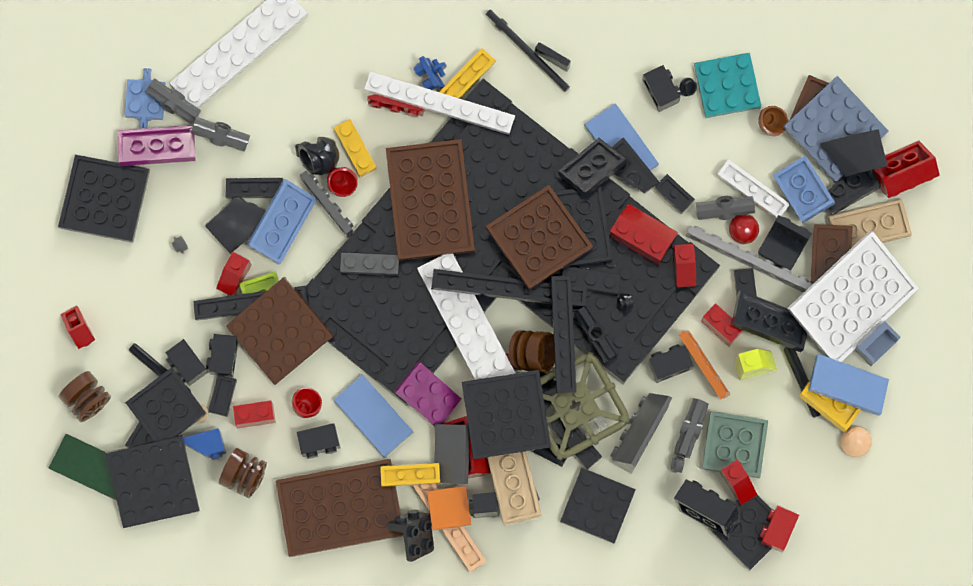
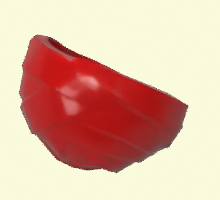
[327,167,358,197]
[729,214,759,245]
[292,387,322,419]

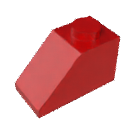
[673,244,696,288]
[216,252,252,296]
[60,305,95,349]
[720,459,758,505]

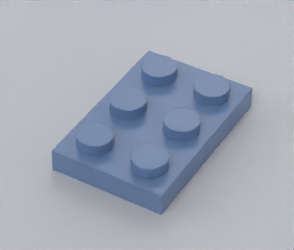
[773,155,835,223]

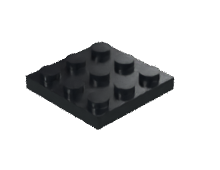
[125,368,207,441]
[560,468,636,544]
[708,495,772,571]

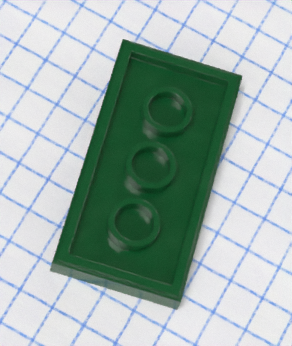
[49,434,117,501]

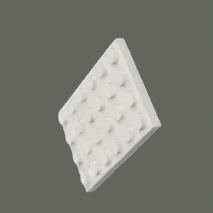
[787,231,919,362]

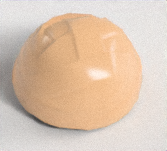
[840,426,872,457]

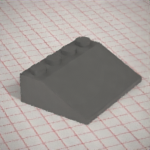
[610,393,672,474]

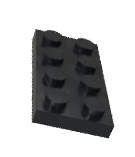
[731,290,807,353]

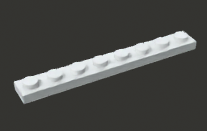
[364,72,515,135]

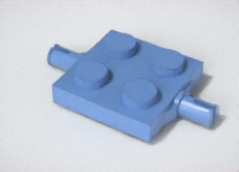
[125,68,166,129]

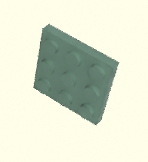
[702,411,768,479]

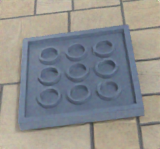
[783,76,889,183]

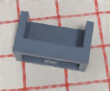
[855,321,901,366]

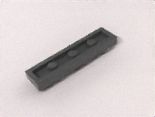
[300,171,353,238]

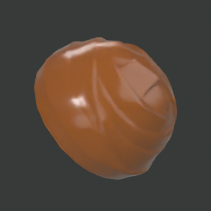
[758,106,788,137]

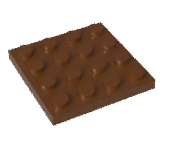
[485,185,593,290]
[226,277,334,385]

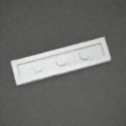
[717,159,790,219]

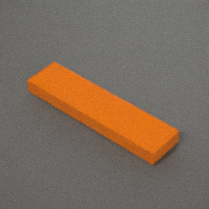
[679,331,730,399]

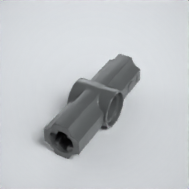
[145,78,201,125]
[191,117,250,152]
[696,196,755,220]
[674,398,709,459]

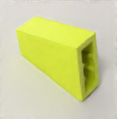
[734,349,777,380]

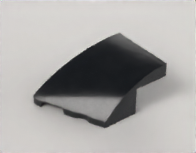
[820,129,887,177]
[205,196,266,254]

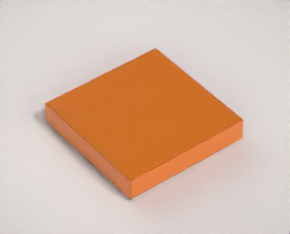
[427,486,472,531]

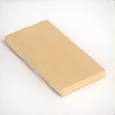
[828,199,912,247]
[488,452,542,526]

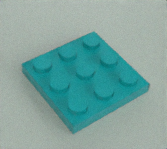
[694,53,761,118]

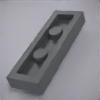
[340,253,399,276]

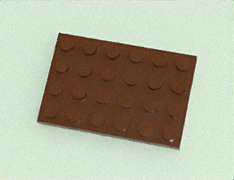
[386,139,475,261]
[276,459,404,558]

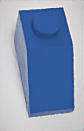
[183,428,226,460]

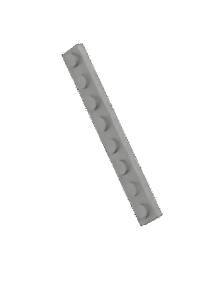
[686,226,813,293]

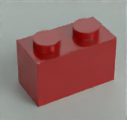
[701,303,743,347]
[233,400,276,429]
[759,506,799,553]

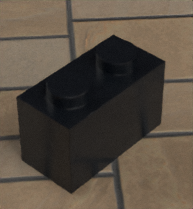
[642,65,682,112]
[206,334,238,377]
[165,339,208,386]
[648,344,694,383]
[297,423,341,459]
[469,492,498,518]

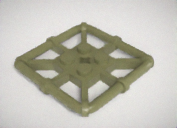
[540,352,630,460]

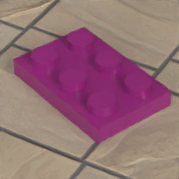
[394,362,462,427]

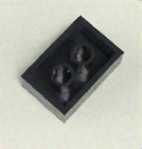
[674,479,741,539]

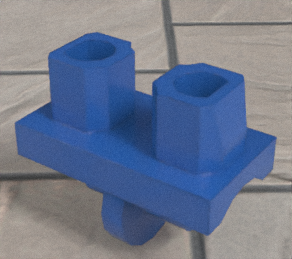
[413,56,447,90]

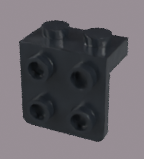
[758,215,812,271]
[387,509,434,562]

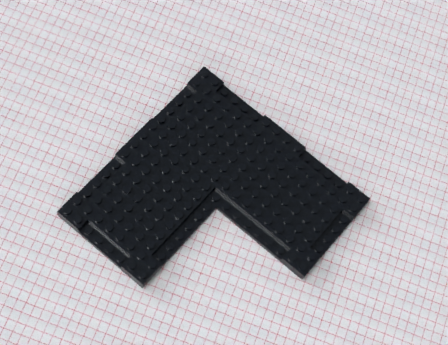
[306,78,720,406]

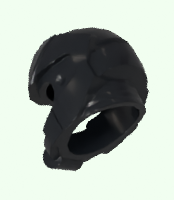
[295,137,340,175]

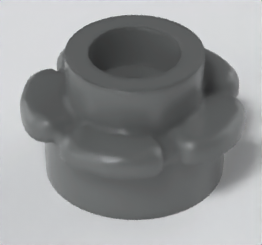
[172,236,188,254]
[671,455,685,473]

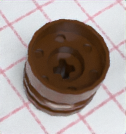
[508,330,555,373]
[58,371,111,423]
[219,448,267,498]

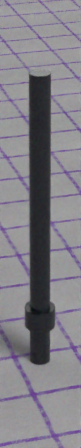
[485,9,570,92]

